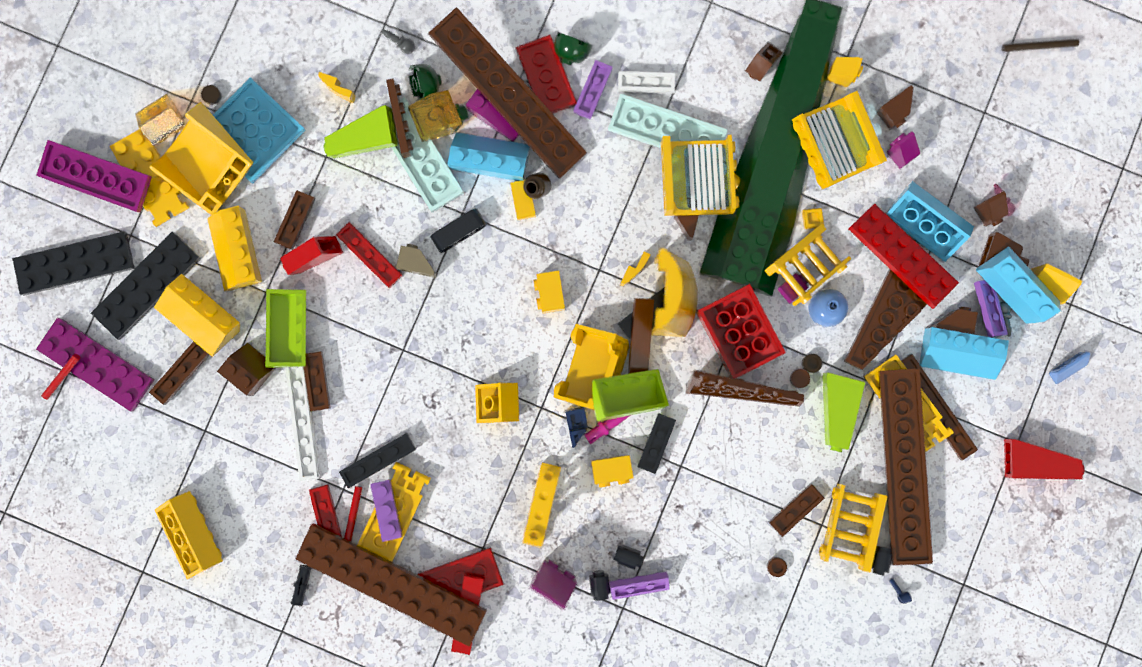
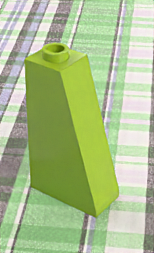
[323,105,398,159]
[822,372,865,453]

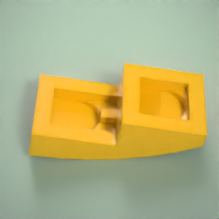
[318,72,356,103]
[620,252,651,287]

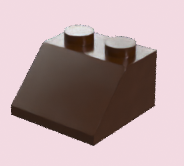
[217,343,276,396]

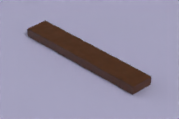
[901,354,978,461]

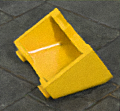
[553,324,629,410]

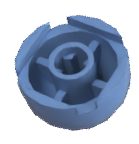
[808,289,848,327]

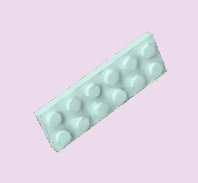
[608,93,728,166]
[389,97,464,213]

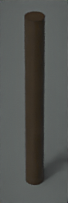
[1002,39,1079,52]

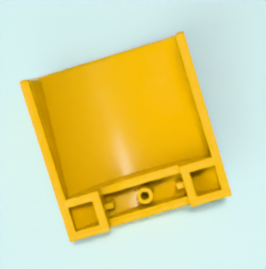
[149,102,253,215]
[651,248,698,337]

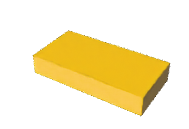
[510,180,536,220]

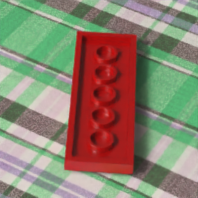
[848,203,959,309]

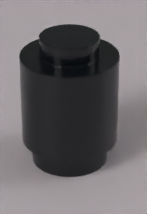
[614,545,644,570]
[871,546,893,576]
[589,570,610,601]

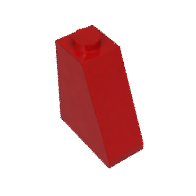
[280,236,344,275]

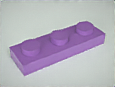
[573,60,613,120]
[974,280,1008,338]
[370,479,403,542]
[609,572,670,600]

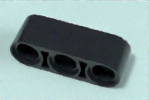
[430,208,487,253]

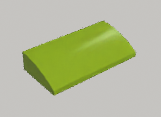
[265,289,306,368]
[592,369,669,422]

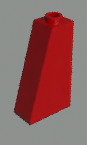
[1004,439,1085,480]

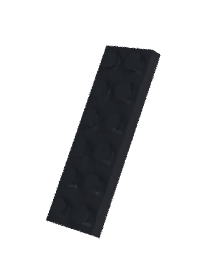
[12,231,135,296]
[91,232,201,340]

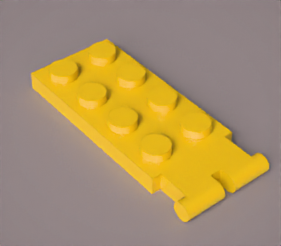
[109,127,190,227]
[863,354,954,452]
[357,462,431,562]

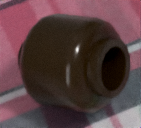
[523,172,552,199]

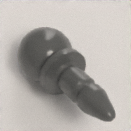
[381,29,415,54]
[1000,302,1012,337]

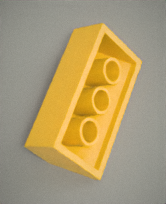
[207,206,262,292]
[154,274,240,357]
[155,491,223,580]

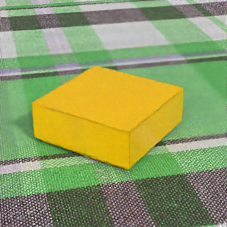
[802,208,824,230]

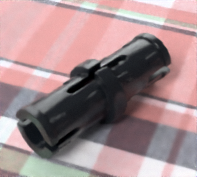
[290,564,312,606]

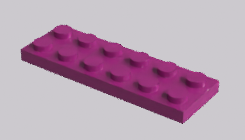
[36,140,152,213]
[36,317,155,412]

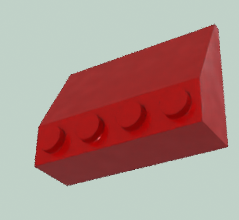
[696,284,786,379]

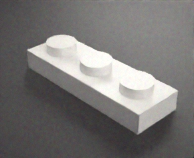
[618,71,675,93]

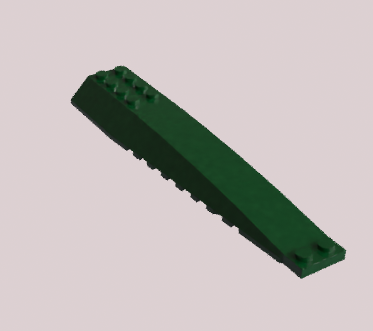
[699,0,843,297]

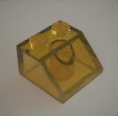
[408,90,462,142]
[135,93,185,145]

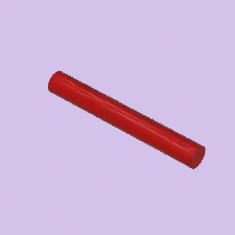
[41,354,81,400]
[344,486,363,542]

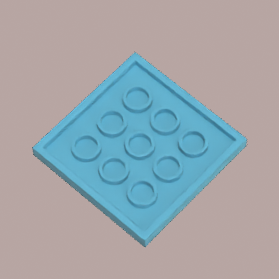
[213,77,305,183]

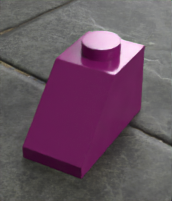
[777,272,809,304]

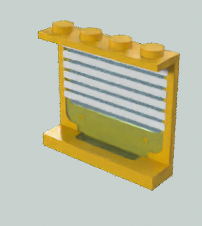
[792,91,887,189]
[661,135,739,216]

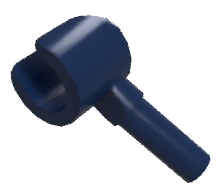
[889,578,912,604]

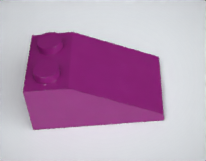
[466,89,519,142]
[530,559,577,610]

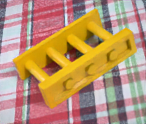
[765,224,851,306]
[522,462,561,548]
[819,483,887,573]

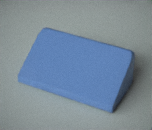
[1049,352,1090,384]

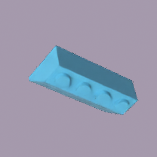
[447,132,530,181]
[886,181,974,262]
[976,246,1061,324]
[919,327,1009,380]

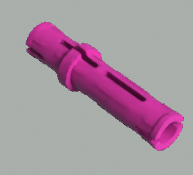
[584,415,631,444]

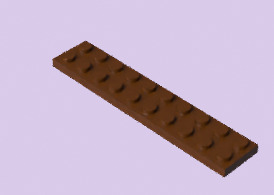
[428,7,587,179]
[878,368,933,565]
[295,523,487,647]

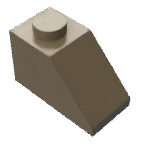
[396,244,437,278]

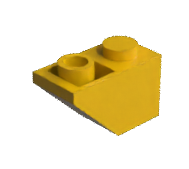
[826,57,863,88]

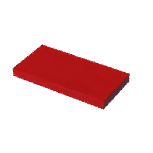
[515,35,577,114]
[417,547,504,596]

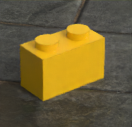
[533,271,565,314]
[591,455,634,487]

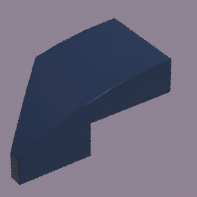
[565,407,588,448]

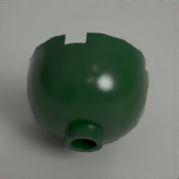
[554,32,593,66]
[409,64,442,103]

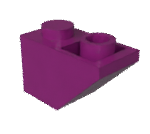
[886,131,921,169]

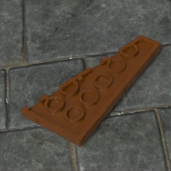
[844,269,927,370]
[685,370,804,407]

